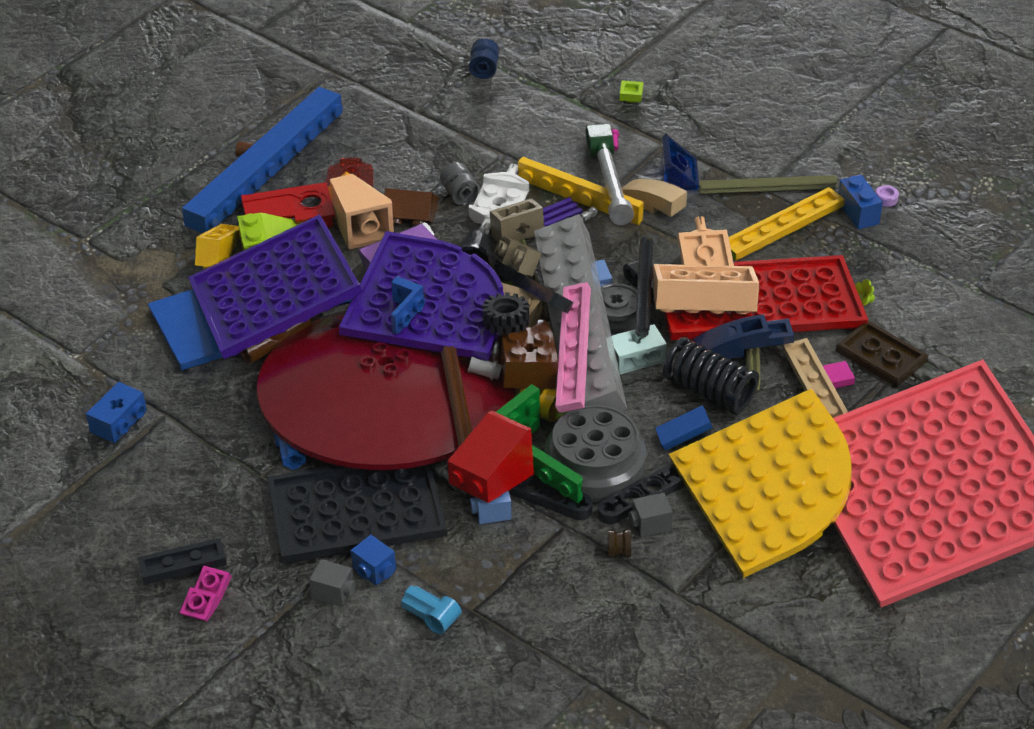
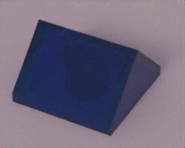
[661,134,699,190]

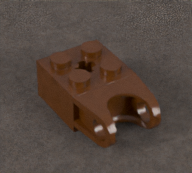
[499,319,559,389]

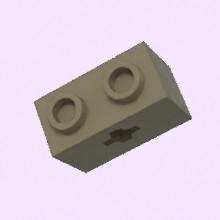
[490,198,544,242]

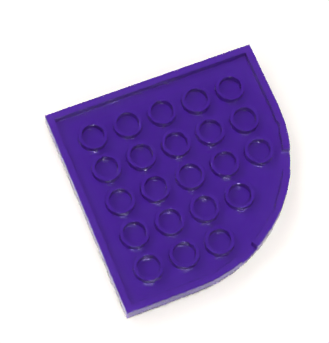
[339,231,504,361]

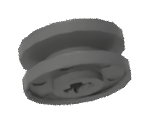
[601,283,637,334]

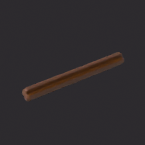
[441,346,472,446]

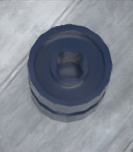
[469,38,499,79]

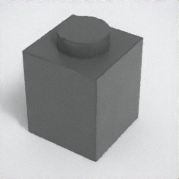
[629,493,673,537]
[309,559,356,607]

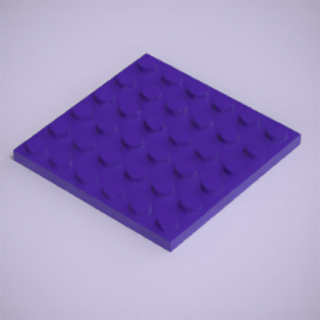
[188,215,363,359]

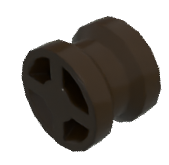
[607,529,631,557]

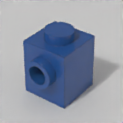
[351,535,396,586]

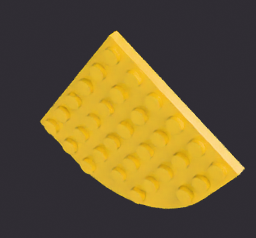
[669,388,852,578]

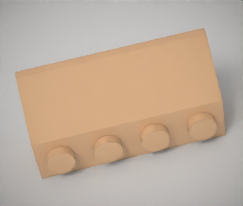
[653,264,759,314]

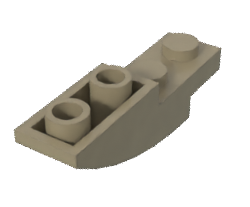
[494,236,542,276]

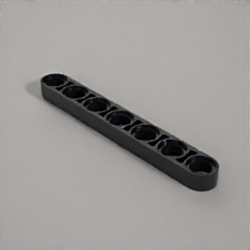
[495,261,574,314]

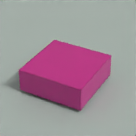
[822,361,855,388]

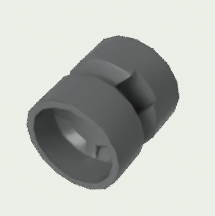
[440,162,480,205]

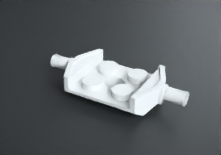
[469,163,529,234]

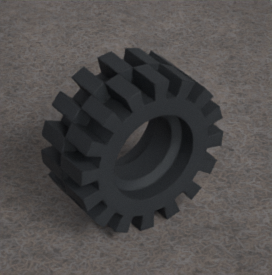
[482,292,529,336]

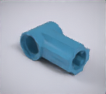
[401,586,462,634]

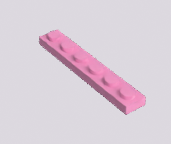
[555,282,591,413]

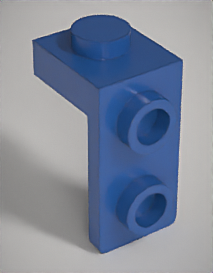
[391,276,425,334]

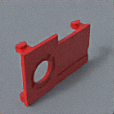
[241,182,336,228]

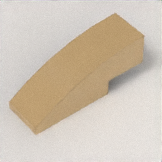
[622,179,687,217]

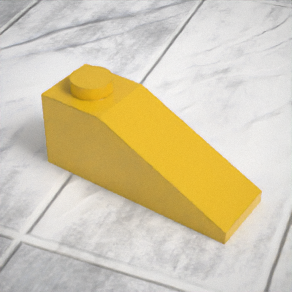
[195,224,240,269]

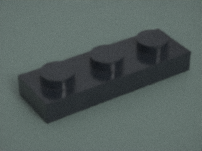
[138,538,227,585]

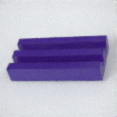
[543,198,583,227]

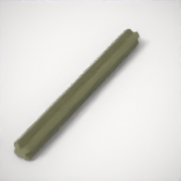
[699,175,837,194]

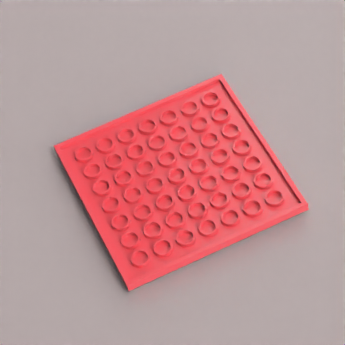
[833,360,1034,608]

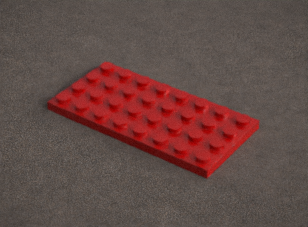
[652,255,868,340]

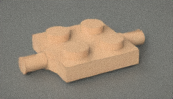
[677,216,734,266]

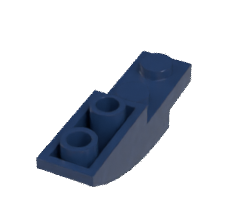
[693,314,794,358]

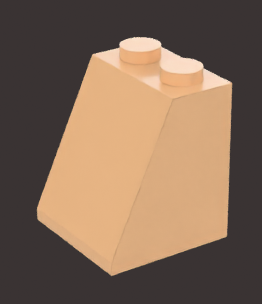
[330,174,394,250]

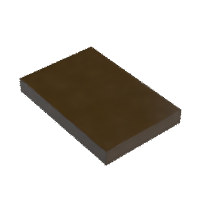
[836,321,929,387]

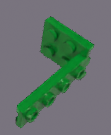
[496,384,583,503]

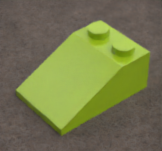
[237,213,303,251]

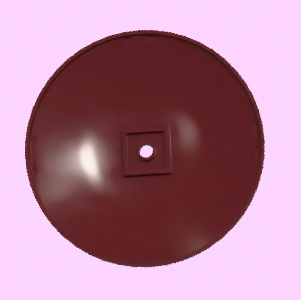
[257,310,516,470]

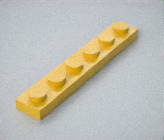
[518,157,644,225]
[728,187,845,261]

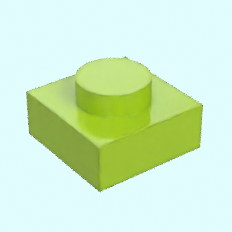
[619,81,644,102]

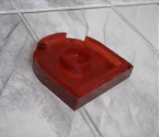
[327,157,374,188]

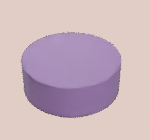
[875,185,899,207]

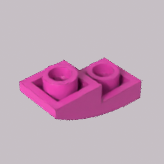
[180,566,232,622]

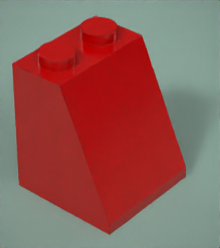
[447,410,534,503]

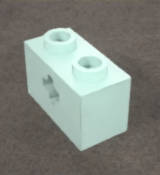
[612,324,666,374]

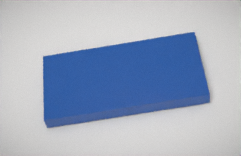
[148,289,223,371]

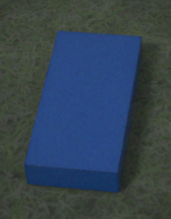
[655,405,713,451]

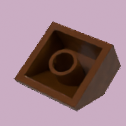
[384,188,439,226]

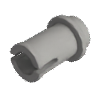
[467,356,502,381]

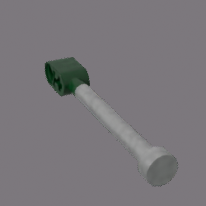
[586,124,634,225]

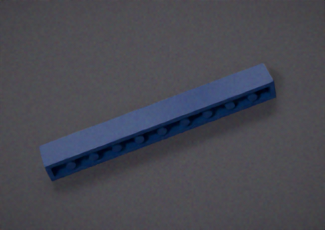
[182,87,343,233]

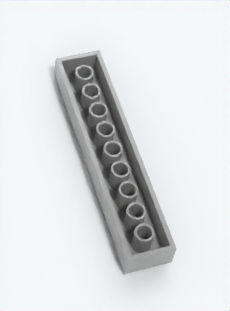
[534,214,627,411]

